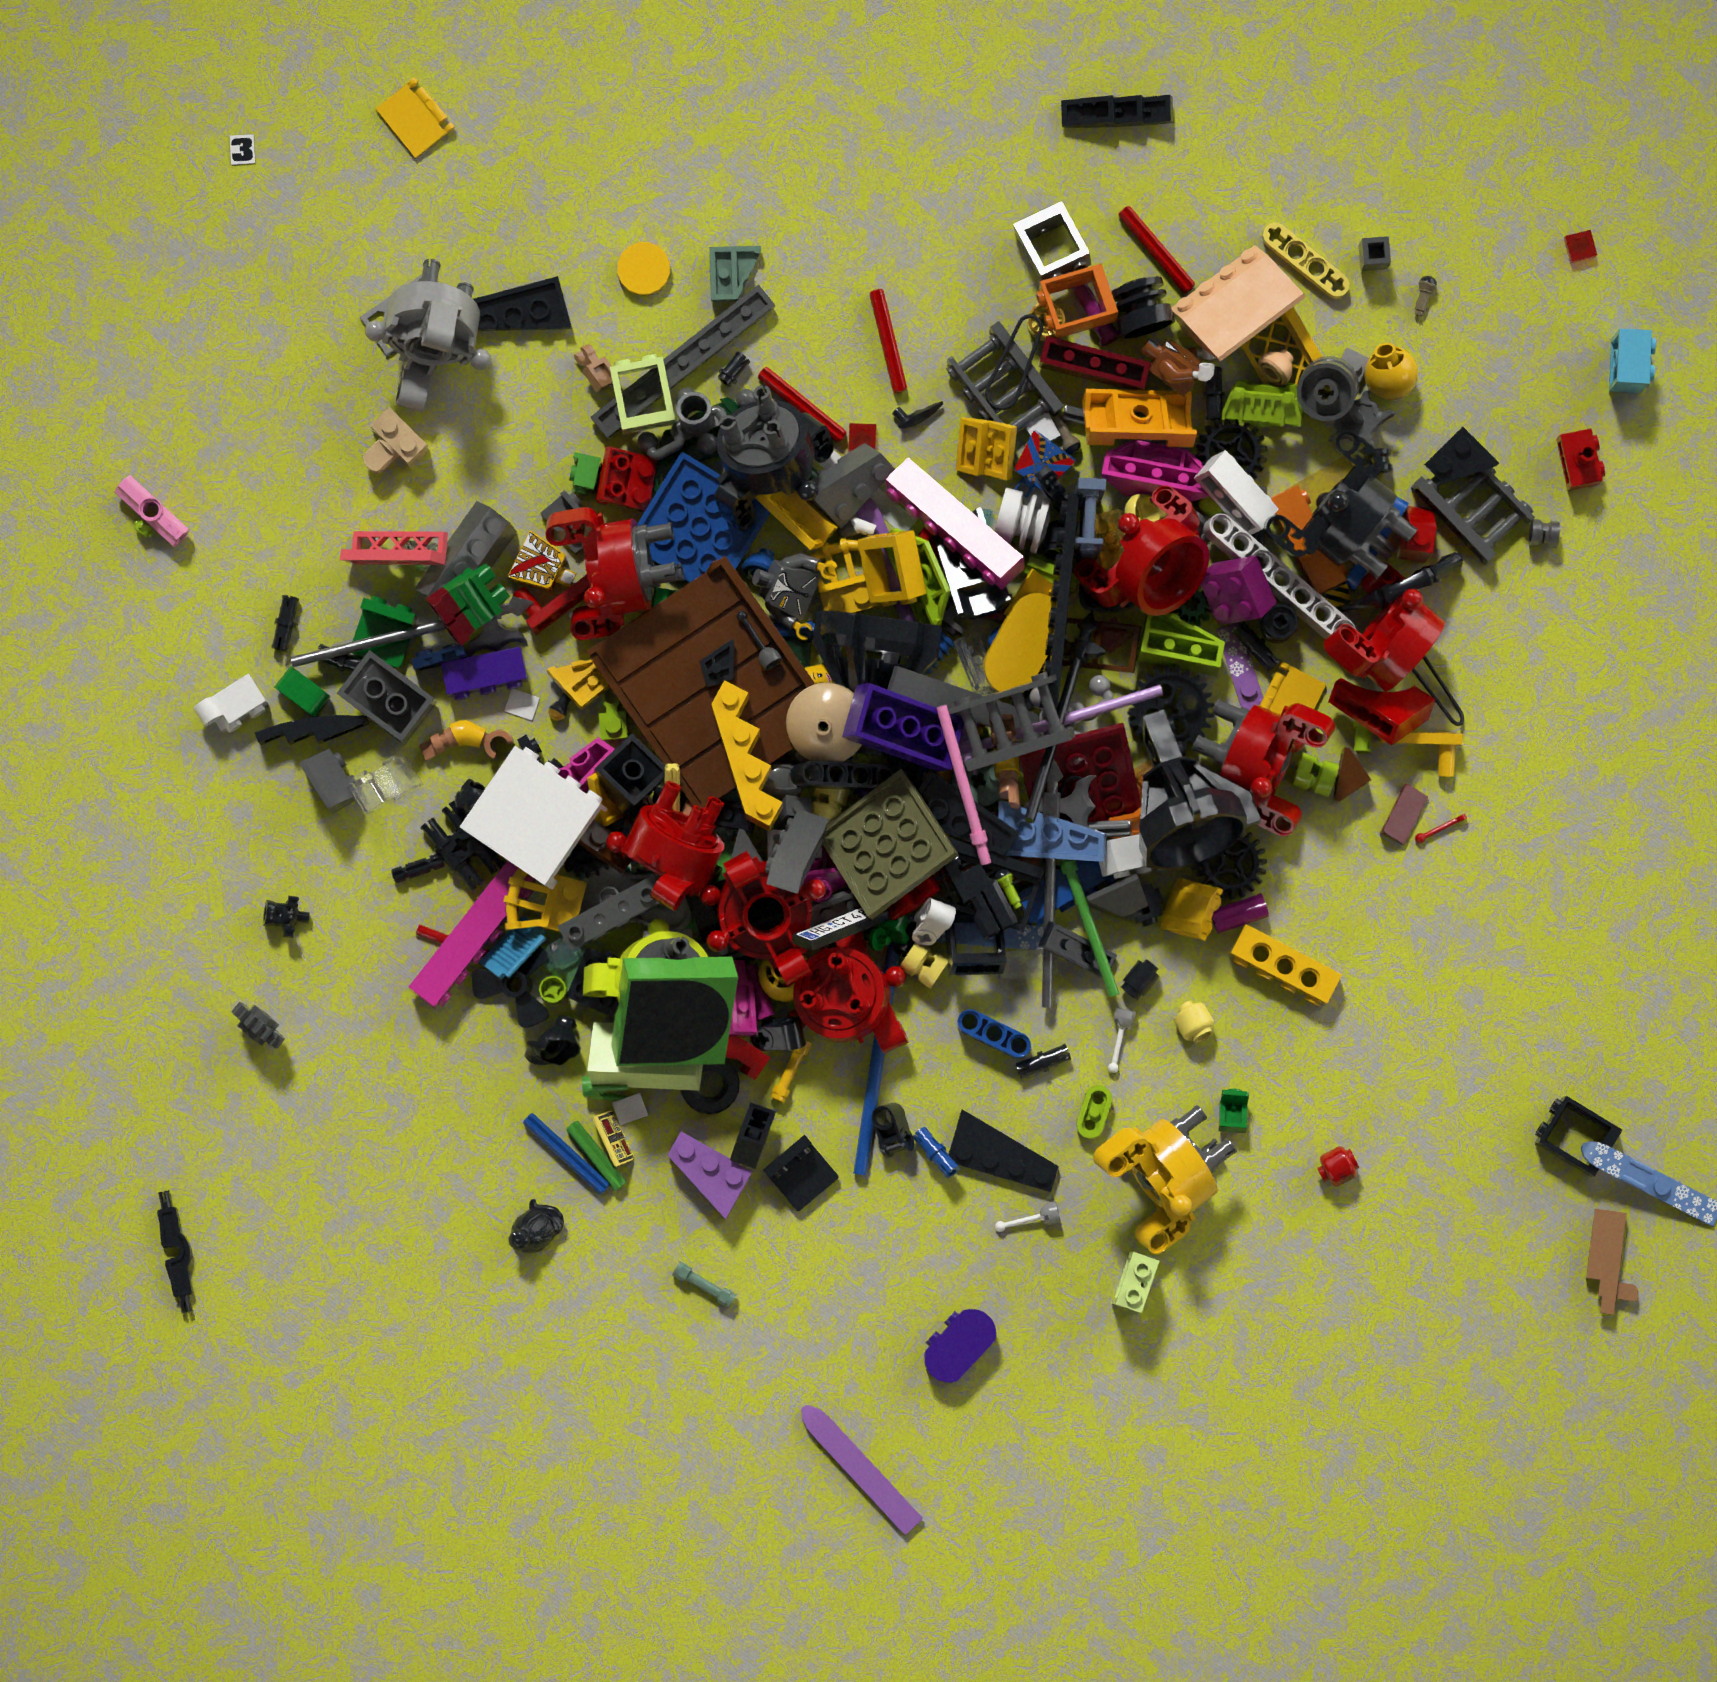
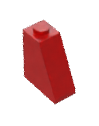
[1398,506,1437,563]

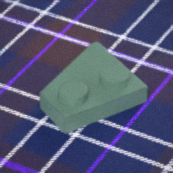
[709,246,761,302]

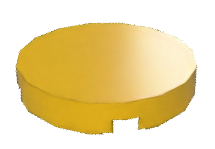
[617,242,670,296]

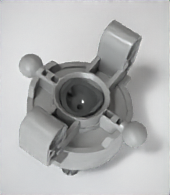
[365,259,491,412]

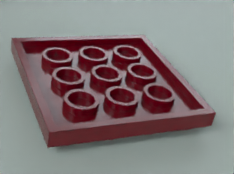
[1019,723,1141,823]

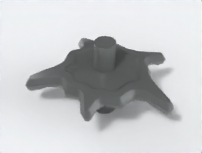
[1328,391,1395,447]

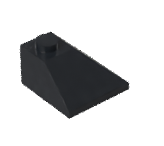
[594,734,665,817]

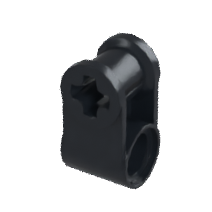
[751,1016,806,1051]
[872,1103,914,1158]

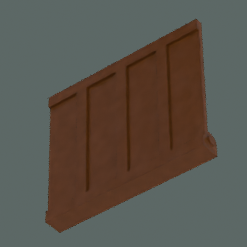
[586,556,828,810]

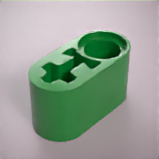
[274,666,331,717]

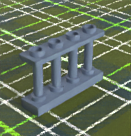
[1073,478,1106,563]

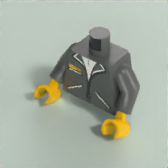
[752,553,837,640]

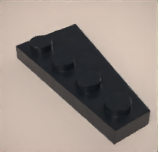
[918,771,1021,856]
[949,1109,1059,1193]

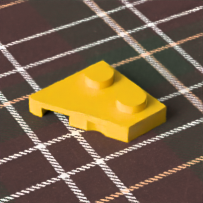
[547,659,610,710]

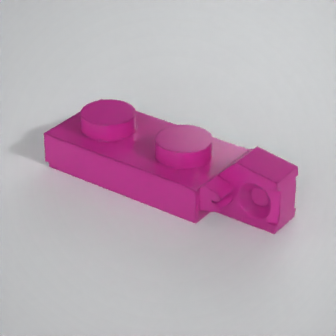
[729,960,757,1036]

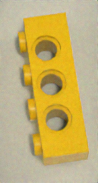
[1229,924,1342,1007]

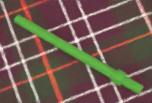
[1060,859,1120,997]

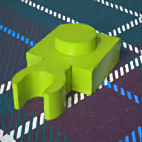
[598,694,628,741]

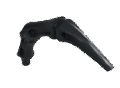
[1336,552,1463,613]

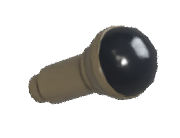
[1415,275,1437,317]
[1053,416,1081,455]

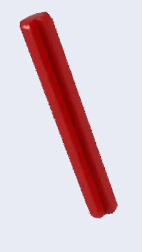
[1119,206,1195,294]
[870,289,907,393]
[758,367,847,443]

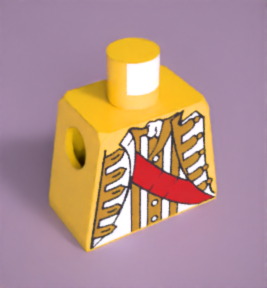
[508,531,577,592]

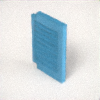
[479,915,546,980]

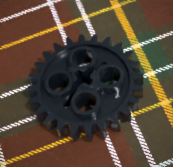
[1127,665,1215,750]

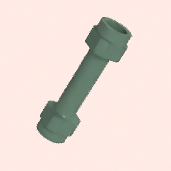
[672,1261,737,1308]

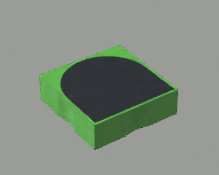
[611,957,738,1066]

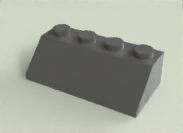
[414,501,517,598]

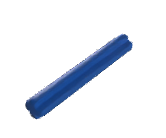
[523,1113,610,1194]

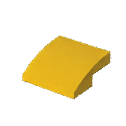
[956,417,1017,480]

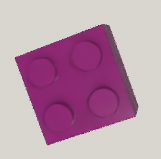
[1200,555,1277,625]

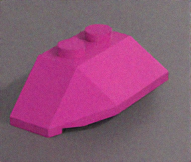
[1101,440,1208,502]

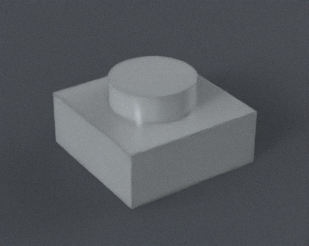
[1341,347,1369,383]

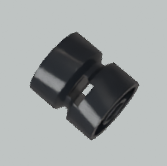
[1260,604,1298,643]

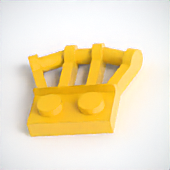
[809,537,879,613]
[503,868,587,933]

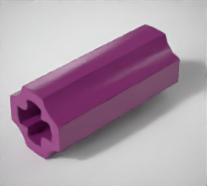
[1211,893,1269,934]

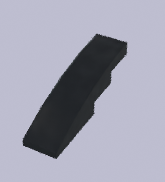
[1061,95,1174,128]
[254,715,369,745]

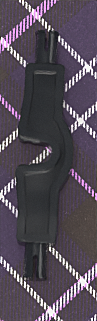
[157,1190,193,1313]

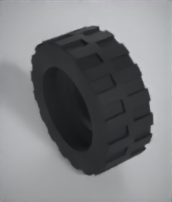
[680,1058,740,1114]

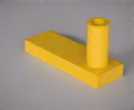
[1378,731,1463,777]

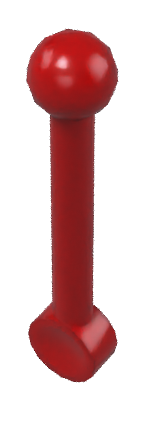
[1415,814,1467,844]

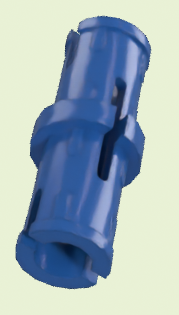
[913,1127,960,1178]

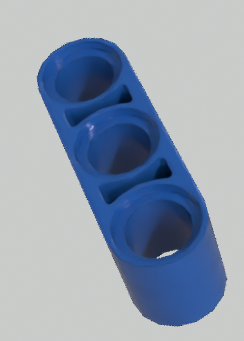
[957,1009,1031,1059]

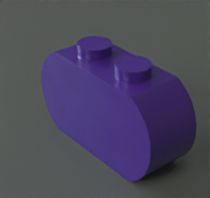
[924,1309,996,1383]

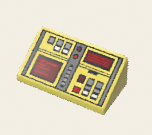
[593,1111,634,1167]

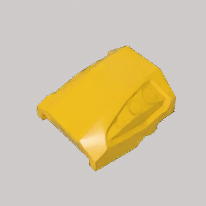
[1160,878,1223,941]

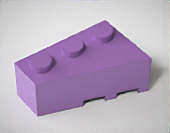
[668,1131,753,1219]

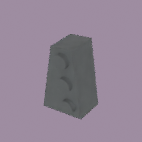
[810,443,895,529]

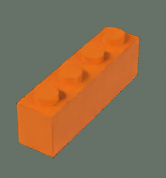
[1271,485,1348,595]

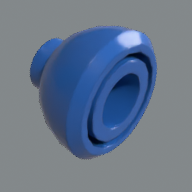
[742,548,775,581]

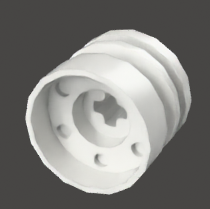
[994,488,1051,554]

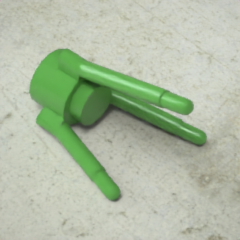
[582,1075,629,1101]

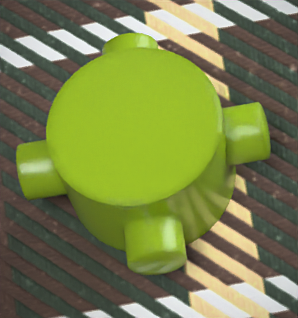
[134,520,154,538]

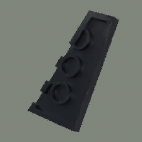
[473,276,572,331]

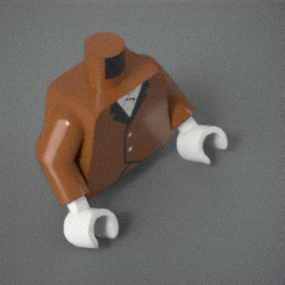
[1141,338,1215,397]

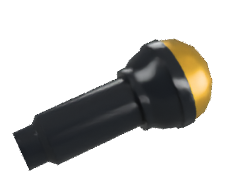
[548,692,571,721]

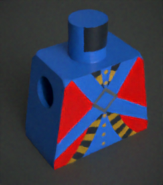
[1014,430,1077,498]

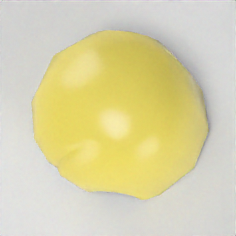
[1124,494,1163,522]

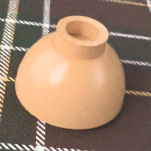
[1258,350,1294,386]

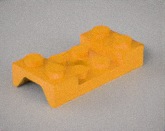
[1082,389,1197,447]

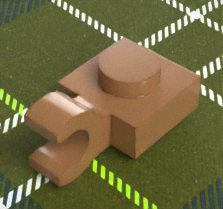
[574,344,620,392]

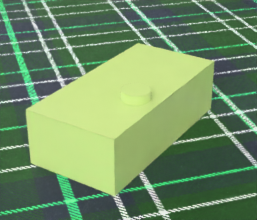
[587,1022,703,1091]

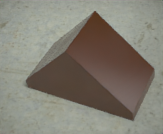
[1332,747,1371,804]

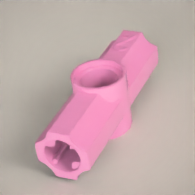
[114,475,190,547]

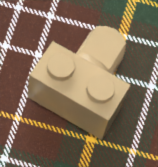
[363,407,429,474]

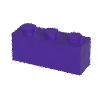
[441,647,528,701]

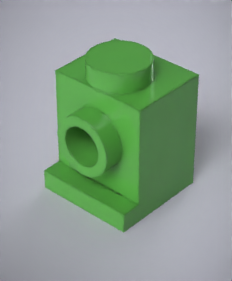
[569,452,602,496]

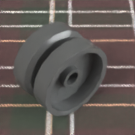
[1297,356,1359,421]

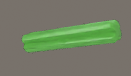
[566,1121,626,1191]

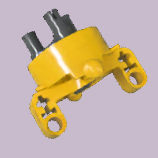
[1093,1105,1237,1254]

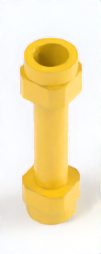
[770,1041,812,1103]

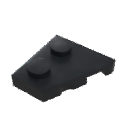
[1424,427,1500,484]

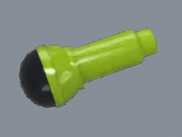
[994,869,1022,909]

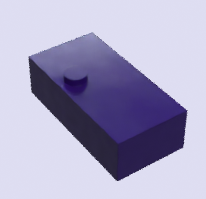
[842,683,964,772]

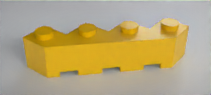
[711,680,783,831]

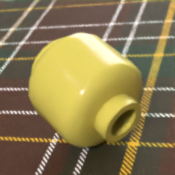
[1174,1001,1215,1043]

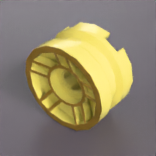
[1027,303,1065,342]

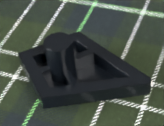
[699,639,735,688]

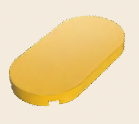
[983,593,1056,692]

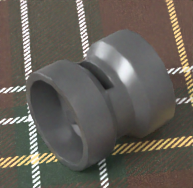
[1529,519,1560,548]

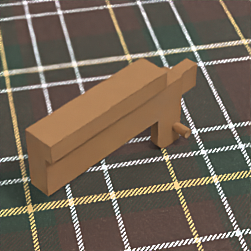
[1586,1209,1638,1315]

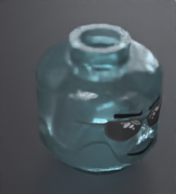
[545,936,584,976]

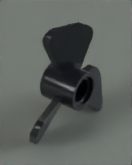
[472,946,549,1028]

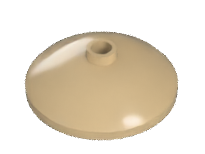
[786,683,862,762]

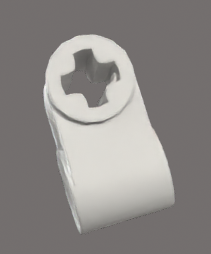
[912,898,956,945]

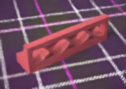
[340,531,448,565]

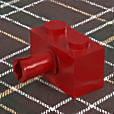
[1556,428,1605,491]

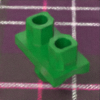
[864,915,910,951]

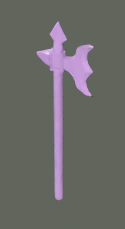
[958,685,1163,774]

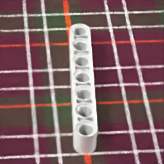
[1203,513,1356,639]

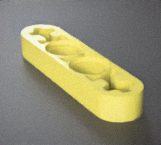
[1262,223,1350,299]

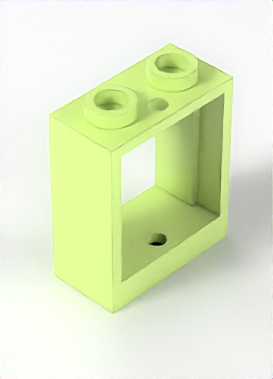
[610,354,676,434]
[1112,1252,1159,1313]

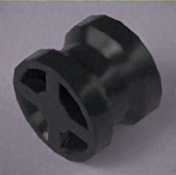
[1364,448,1393,474]

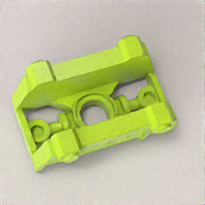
[1222,379,1304,427]

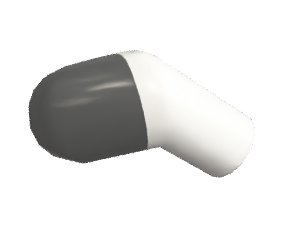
[837,517,877,539]

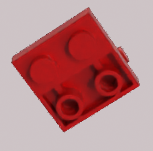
[596,447,657,512]

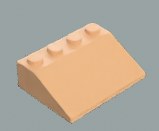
[1171,245,1305,361]

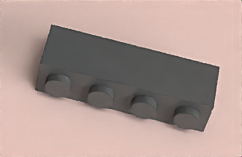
[765,809,829,894]

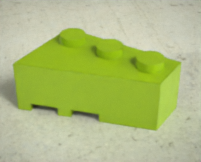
[1137,613,1225,677]

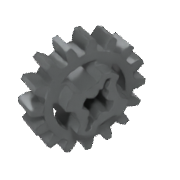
[231,1001,285,1049]

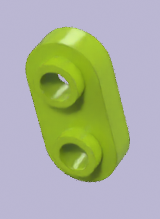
[1076,1085,1112,1139]

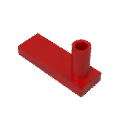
[513,574,590,635]

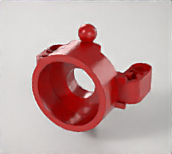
[1073,485,1210,616]
[1324,562,1445,692]
[706,851,826,986]

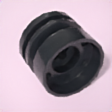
[1111,276,1175,339]

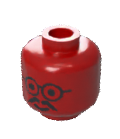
[1317,1146,1360,1187]

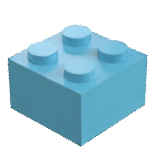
[1609,328,1656,393]

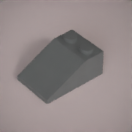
[337,650,437,746]

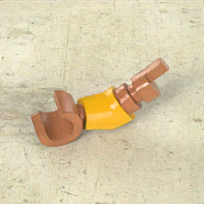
[989,714,1020,809]
[419,720,515,760]

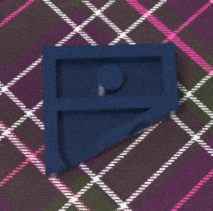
[411,643,467,672]

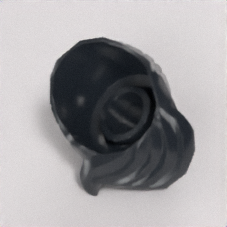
[524,1016,581,1066]
[508,1199,564,1253]

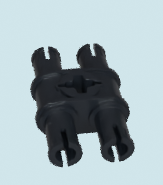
[420,800,505,892]

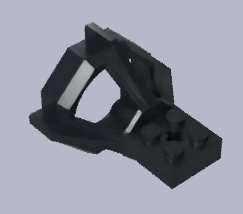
[812,610,942,757]
[1139,710,1260,871]

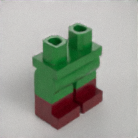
[425,564,510,646]

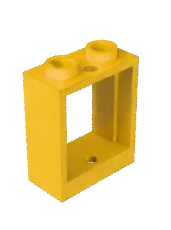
[857,530,927,607]

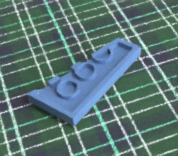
[998,800,1107,862]

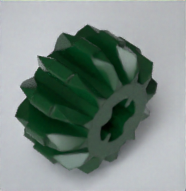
[1170,589,1212,627]

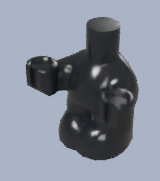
[263,896,310,938]

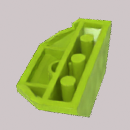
[885,528,951,626]

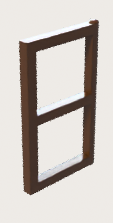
[1062,617,1142,674]

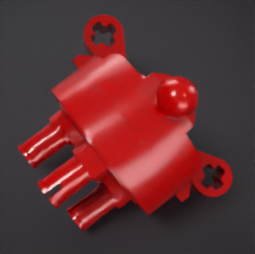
[606,781,725,911]
[786,931,909,1053]

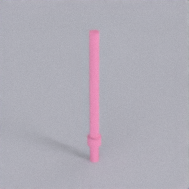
[936,705,991,865]

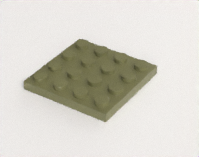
[822,769,959,919]

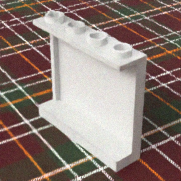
[460,746,607,890]

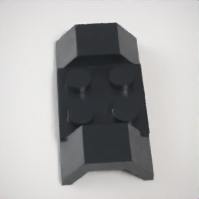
[933,507,1011,620]

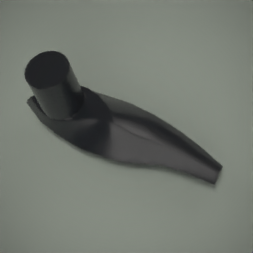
[892,401,943,428]

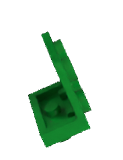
[352,596,417,668]

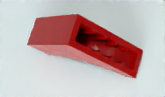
[1328,678,1436,745]

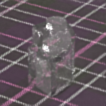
[348,755,423,814]

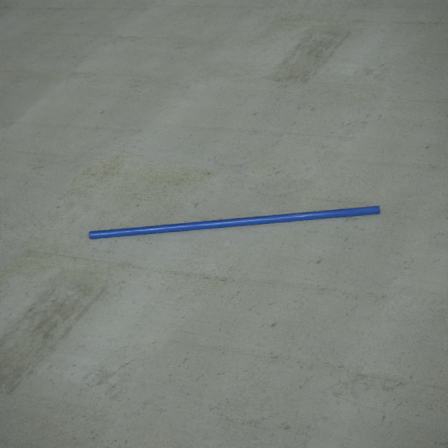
[853,766,928,1176]

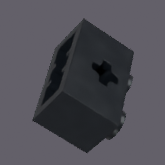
[730,1102,776,1169]

